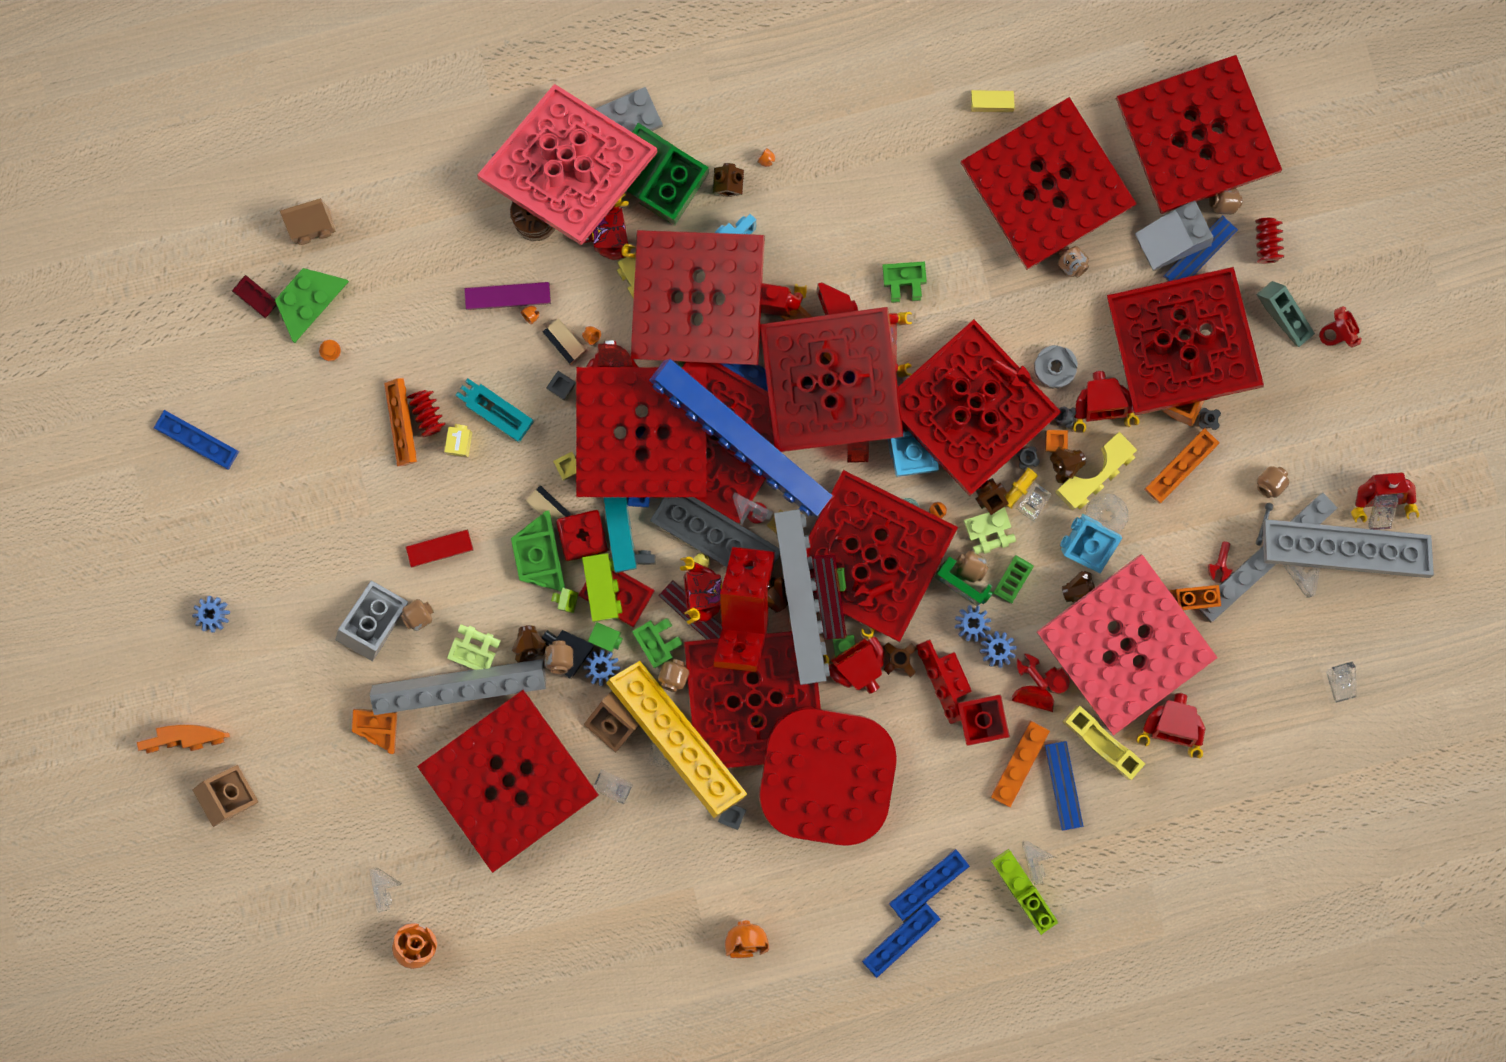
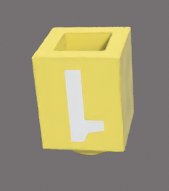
[445,424,472,457]

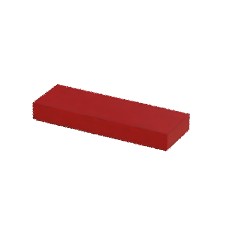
[406,529,474,568]

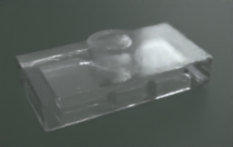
[1368,495,1398,530]

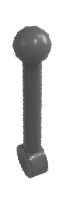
[1256,503,1274,546]

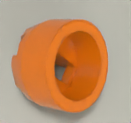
[757,148,775,167]
[521,306,540,325]
[582,326,601,345]
[929,502,947,519]

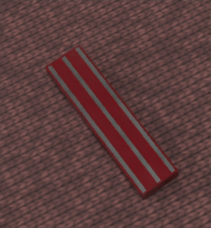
[812,555,847,640]
[658,580,722,640]

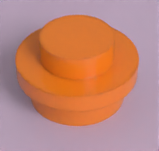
[319,340,341,361]

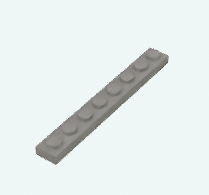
[1199,493,1337,622]

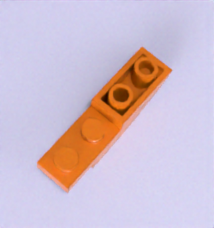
[1169,585,1221,611]
[137,725,230,754]

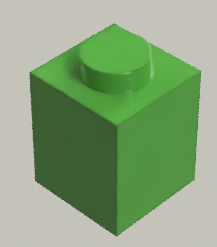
[588,622,623,653]

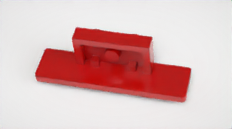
[916,639,972,724]

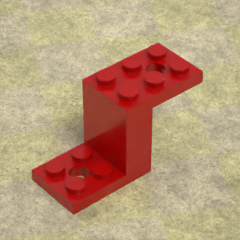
[714,547,775,672]

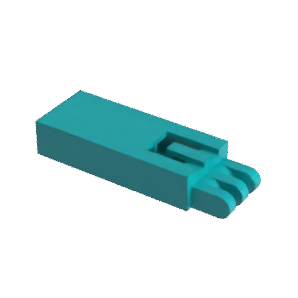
[455,378,534,443]

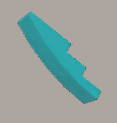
[604,497,637,573]

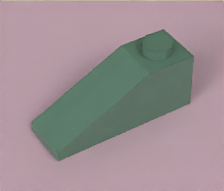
[1256,281,1315,347]

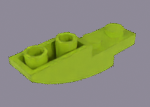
[991,849,1059,935]

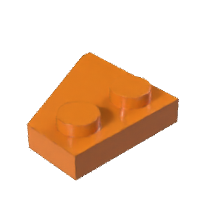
[352,709,397,754]

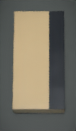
[543,318,586,365]
[526,485,572,530]

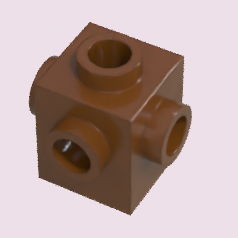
[713,163,744,197]
[975,478,1009,515]

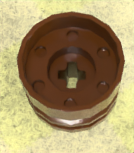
[510,202,555,241]

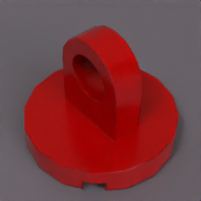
[1319,306,1362,348]

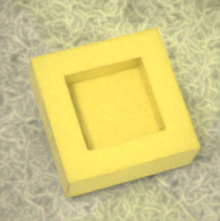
[553,452,576,481]

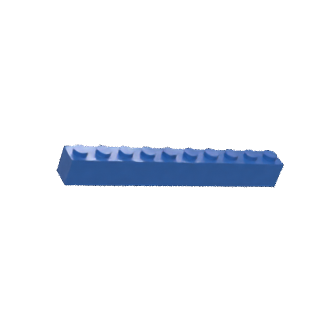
[649,359,833,517]

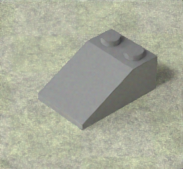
[1135,201,1213,271]
[335,580,408,661]

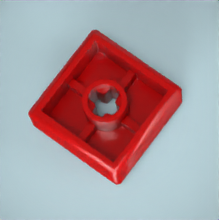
[556,510,608,561]

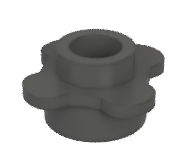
[1055,406,1076,428]
[1198,408,1221,430]
[1016,446,1040,469]

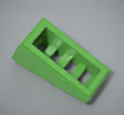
[993,555,1034,604]

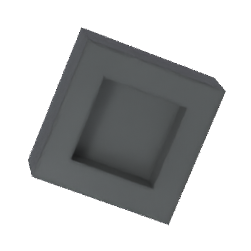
[546,371,576,401]
[635,550,656,565]
[718,805,746,830]

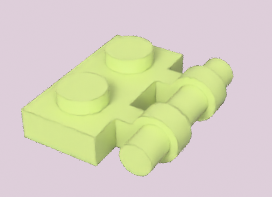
[964,507,1016,554]
[447,624,501,670]

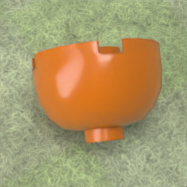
[725,920,769,958]
[392,923,437,969]

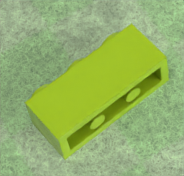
[582,553,622,622]

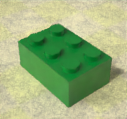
[638,145,709,226]

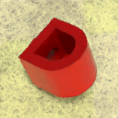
[1044,667,1070,694]

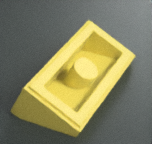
[971,90,1015,112]

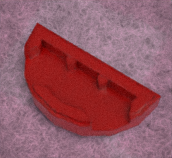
[1011,685,1054,712]

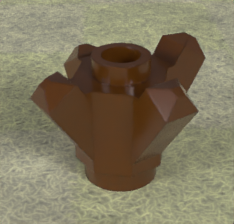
[1050,447,1086,483]
[1062,571,1095,602]
[768,577,788,613]
[512,625,546,663]
[883,642,917,678]

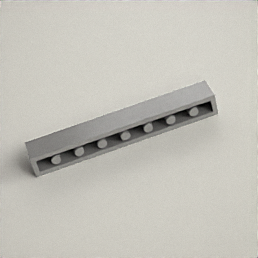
[774,509,830,685]
[370,659,546,715]

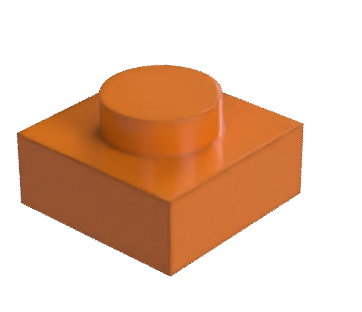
[1045,430,1068,452]

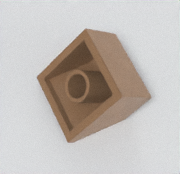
[280,198,336,245]
[584,691,640,753]
[192,765,258,827]

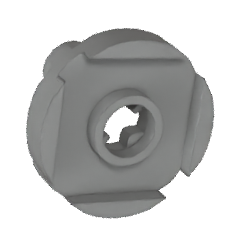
[1034,345,1078,389]

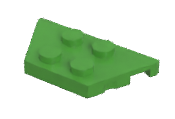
[275,268,349,343]
[511,510,566,591]

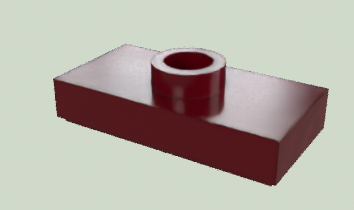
[232,275,277,319]

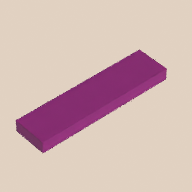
[464,282,551,310]

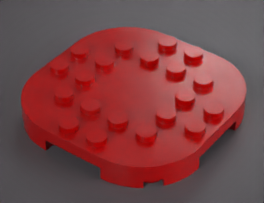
[759,707,897,846]

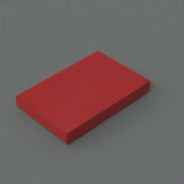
[578,571,655,628]

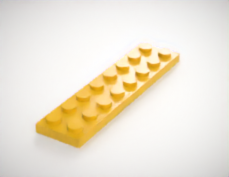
[606,661,747,818]

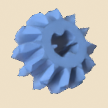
[192,596,230,633]
[954,605,991,642]
[980,631,1017,668]
[583,649,620,686]

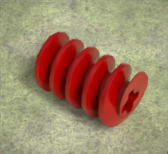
[1255,217,1285,264]
[407,390,446,438]

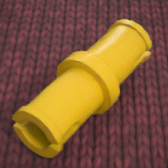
[1005,468,1038,509]

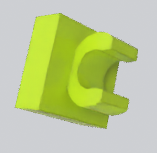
[551,588,579,613]

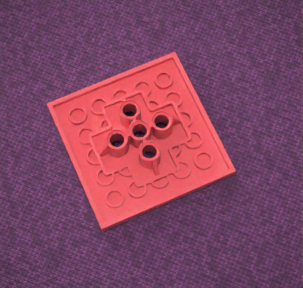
[477,84,657,245]
[1037,554,1218,736]

